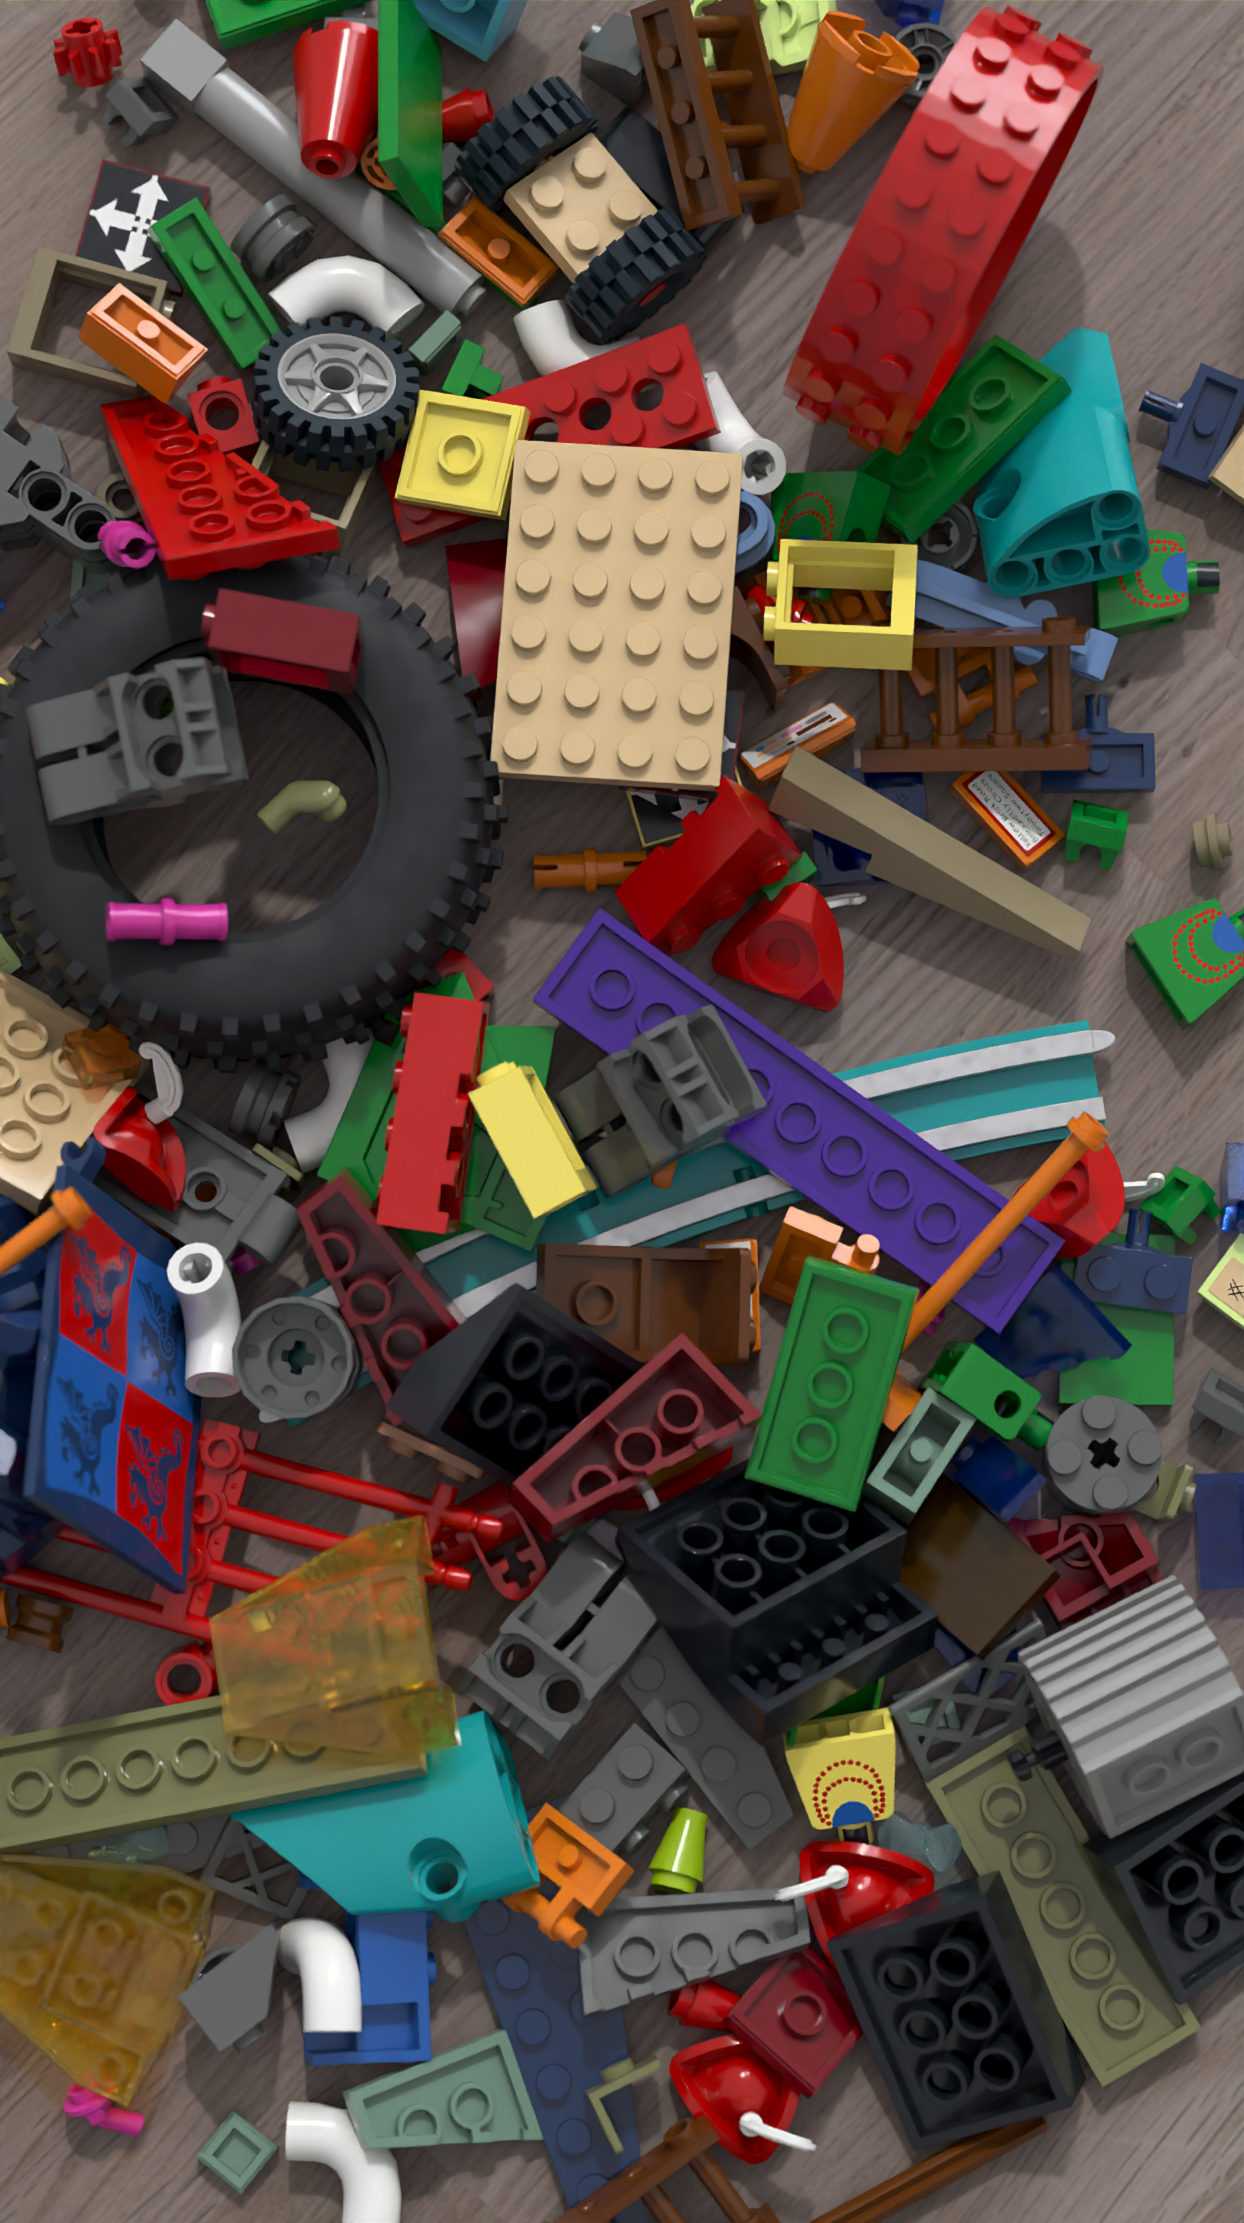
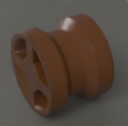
[6,1594,74,1653]

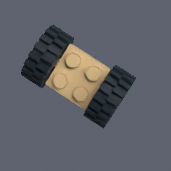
[455,76,709,345]

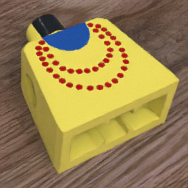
[783,1707,896,1845]

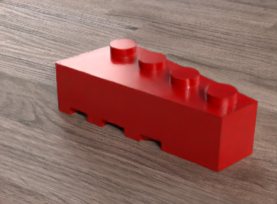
[376,993,490,1234]

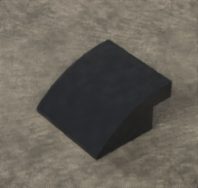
[617,1458,939,1746]

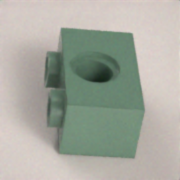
[862,1387,977,1525]

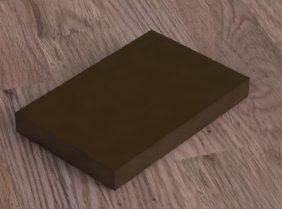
[891,1473,1061,1661]

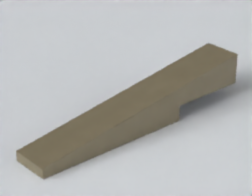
[768,745,1092,961]

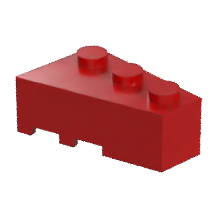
[614,775,803,957]

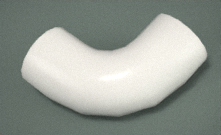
[267,255,425,341]
[513,299,655,393]
[695,372,786,495]
[284,1028,375,1173]
[167,1243,242,1397]
[277,1916,362,2033]
[286,2101,401,2223]

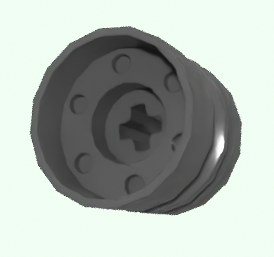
[232,1297,363,1419]

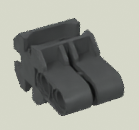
[0,397,118,573]
[25,658,249,826]
[553,1004,767,1199]
[458,1531,661,1762]

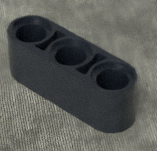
[597,107,745,252]

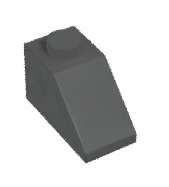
[579,12,650,111]
[178,1921,281,2053]

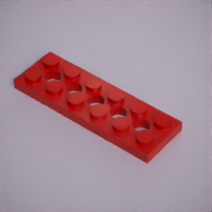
[379,324,721,547]

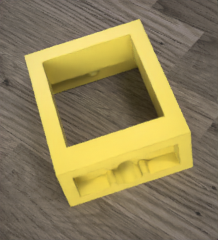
[763,539,918,671]
[468,1062,597,1218]

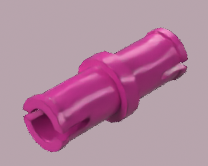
[97,520,155,568]
[105,898,228,945]

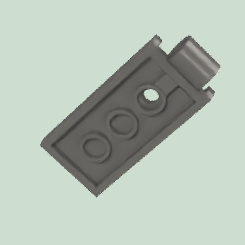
[81,1080,303,1273]

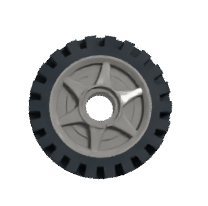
[251,317,419,472]

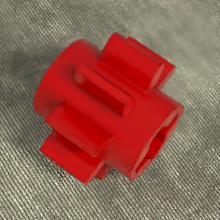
[52,18,123,88]

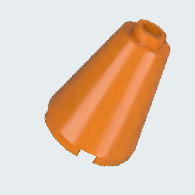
[786,11,920,174]

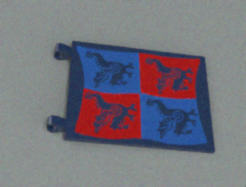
[24,1137,202,1595]

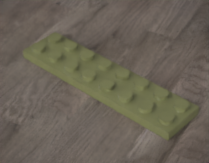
[0,1658,427,1857]

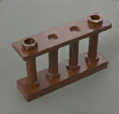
[630,0,807,231]
[860,616,1093,772]
[543,2115,782,2223]

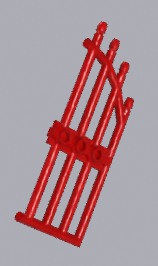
[0,1418,506,1675]

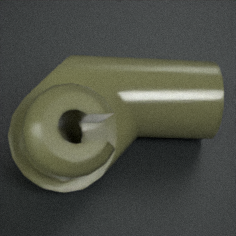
[256,781,347,836]

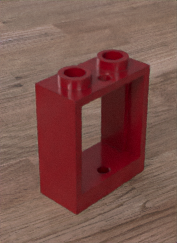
[200,589,364,695]

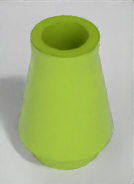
[647,1807,708,1895]

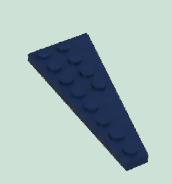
[448,1793,648,2223]

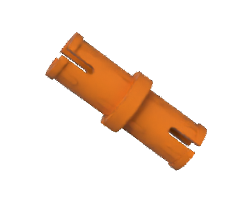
[533,847,647,892]

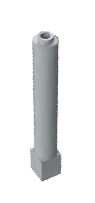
[140,19,487,317]

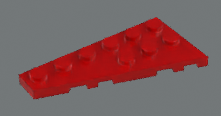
[100,395,340,580]

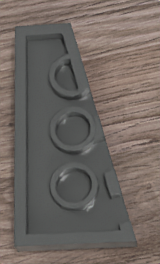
[620,1626,795,1851]
[575,1887,810,2021]

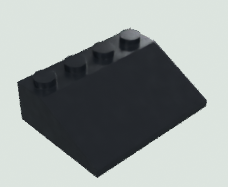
[385,1282,645,1487]
[1082,1772,1244,2005]
[826,1870,1086,2151]

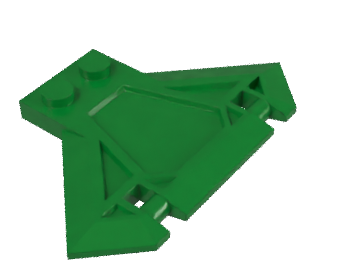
[312,972,578,1287]

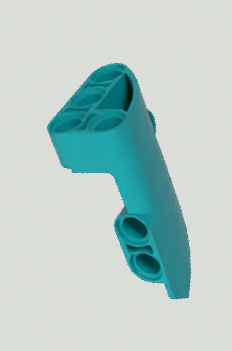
[973,327,1150,598]
[227,1710,540,1923]

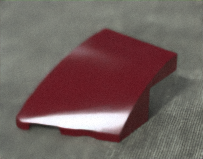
[445,538,508,701]
[1004,1512,1164,1631]

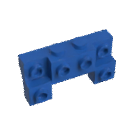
[297,1869,436,2066]

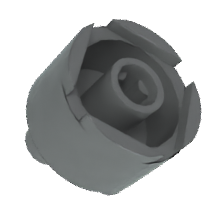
[1042,1395,1162,1517]

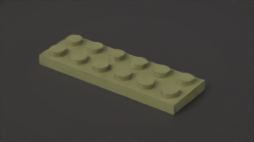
[924,1726,1202,2088]

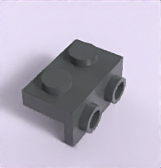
[558,1723,691,1857]

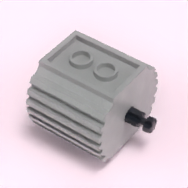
[1006,1575,1244,1839]

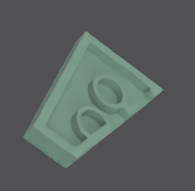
[342,2029,543,2149]

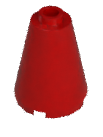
[292,20,378,179]

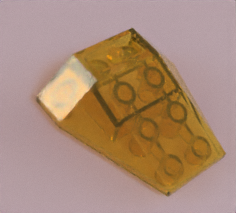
[209,1515,462,1757]
[0,1853,218,2107]

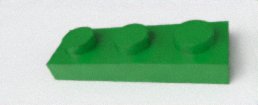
[147,197,285,373]

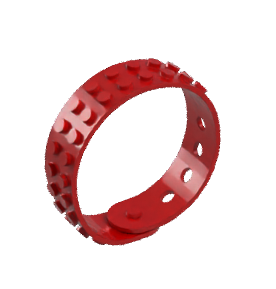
[783,5,1104,456]

